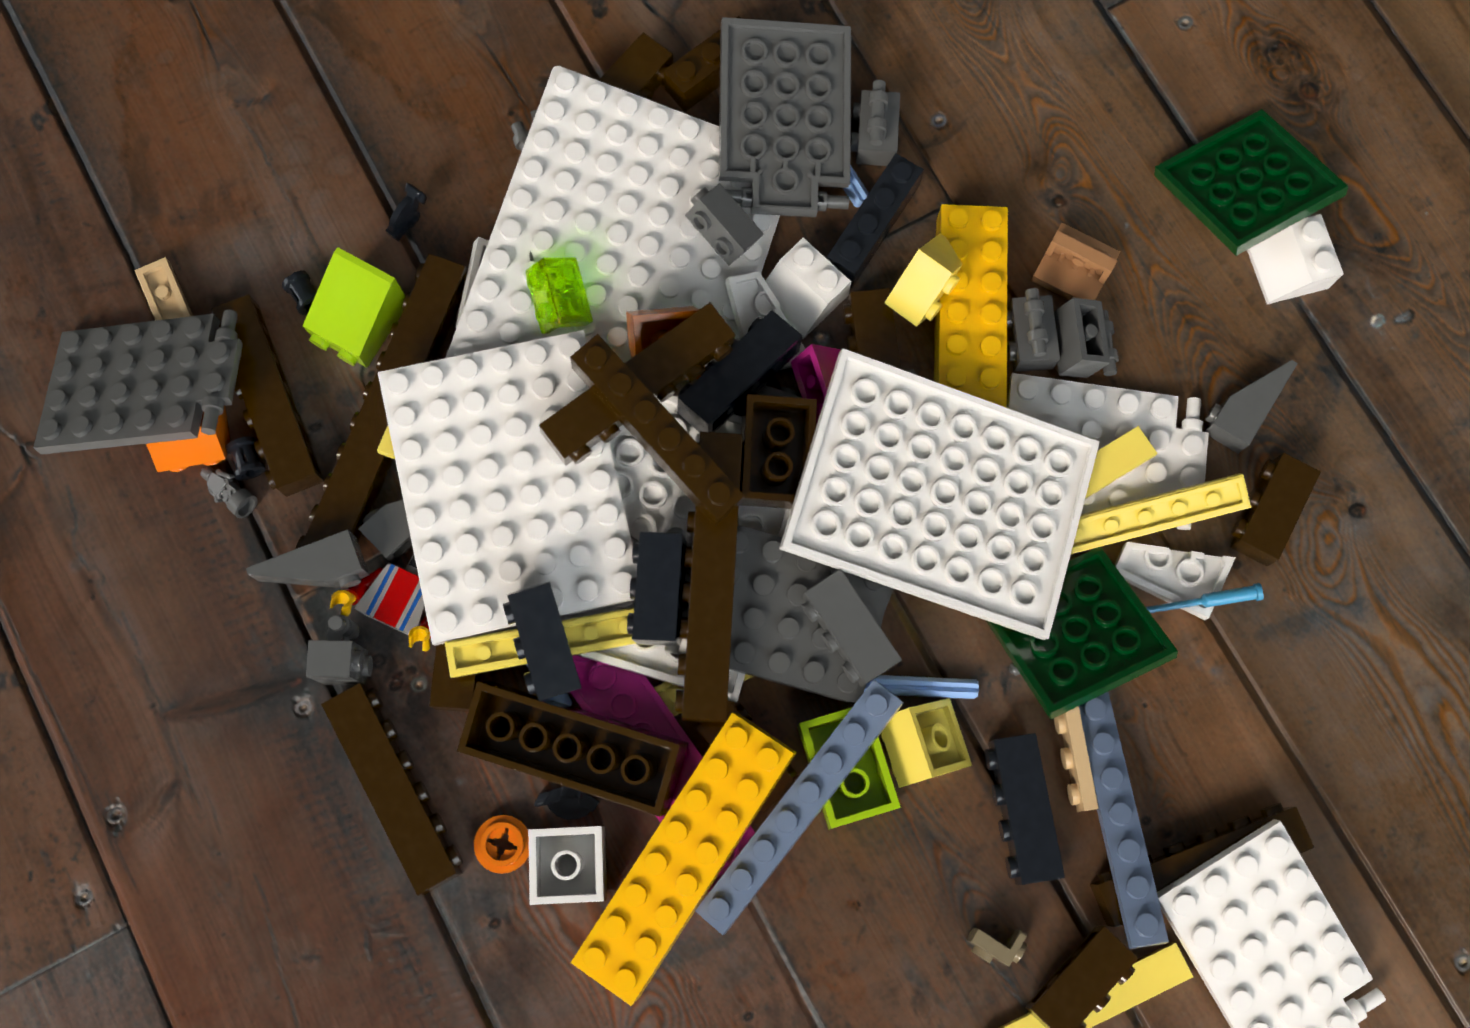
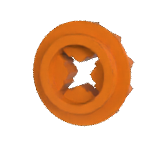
[474,815,529,874]

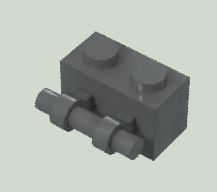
[850,80,900,166]
[1007,288,1060,372]
[1054,297,1119,378]
[306,614,373,685]

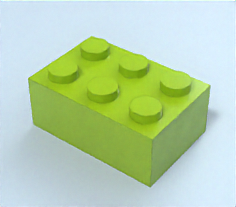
[797,707,901,830]

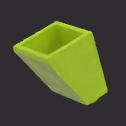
[303,247,405,368]

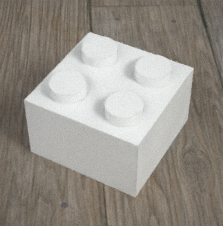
[528,826,607,905]

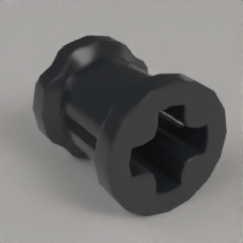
[282,270,317,315]
[225,436,266,480]

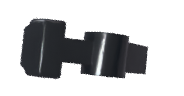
[385,183,427,241]
[534,786,600,820]

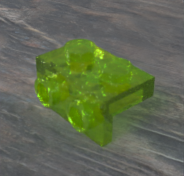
[525,257,593,334]

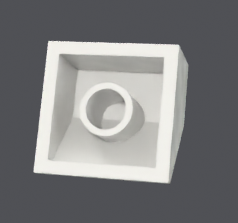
[1247,214,1344,304]
[766,237,851,339]

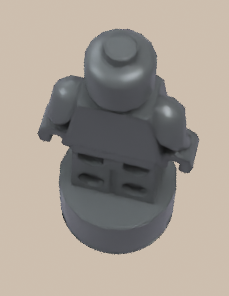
[200,466,258,518]

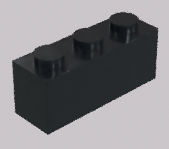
[627,532,687,646]
[503,581,581,701]

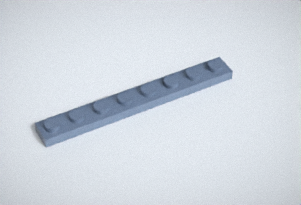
[695,680,904,935]
[1079,692,1169,949]

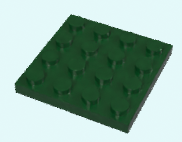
[1154,109,1348,256]
[985,547,1178,720]

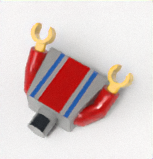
[330,553,431,652]

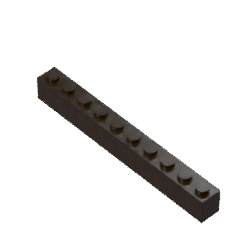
[296,254,468,549]

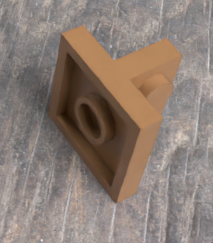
[1031,223,1120,300]

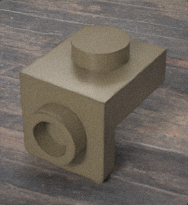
[966,928,1027,966]

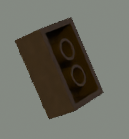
[740,394,817,509]

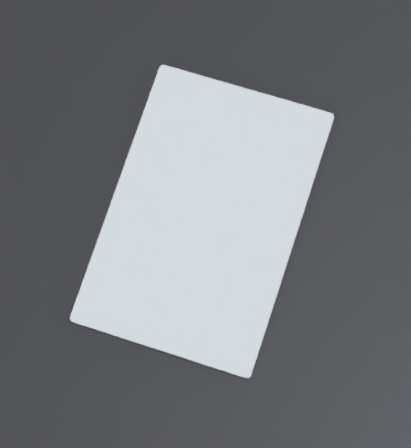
[446,66,780,396]

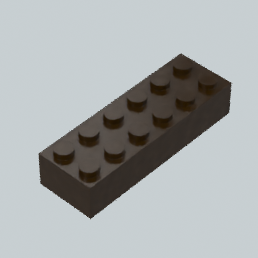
[457,681,689,817]

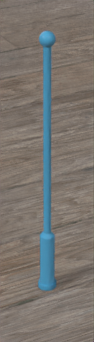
[1146,583,1264,613]

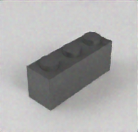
[801,569,902,687]

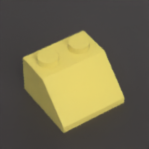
[884,233,963,327]
[881,698,972,788]

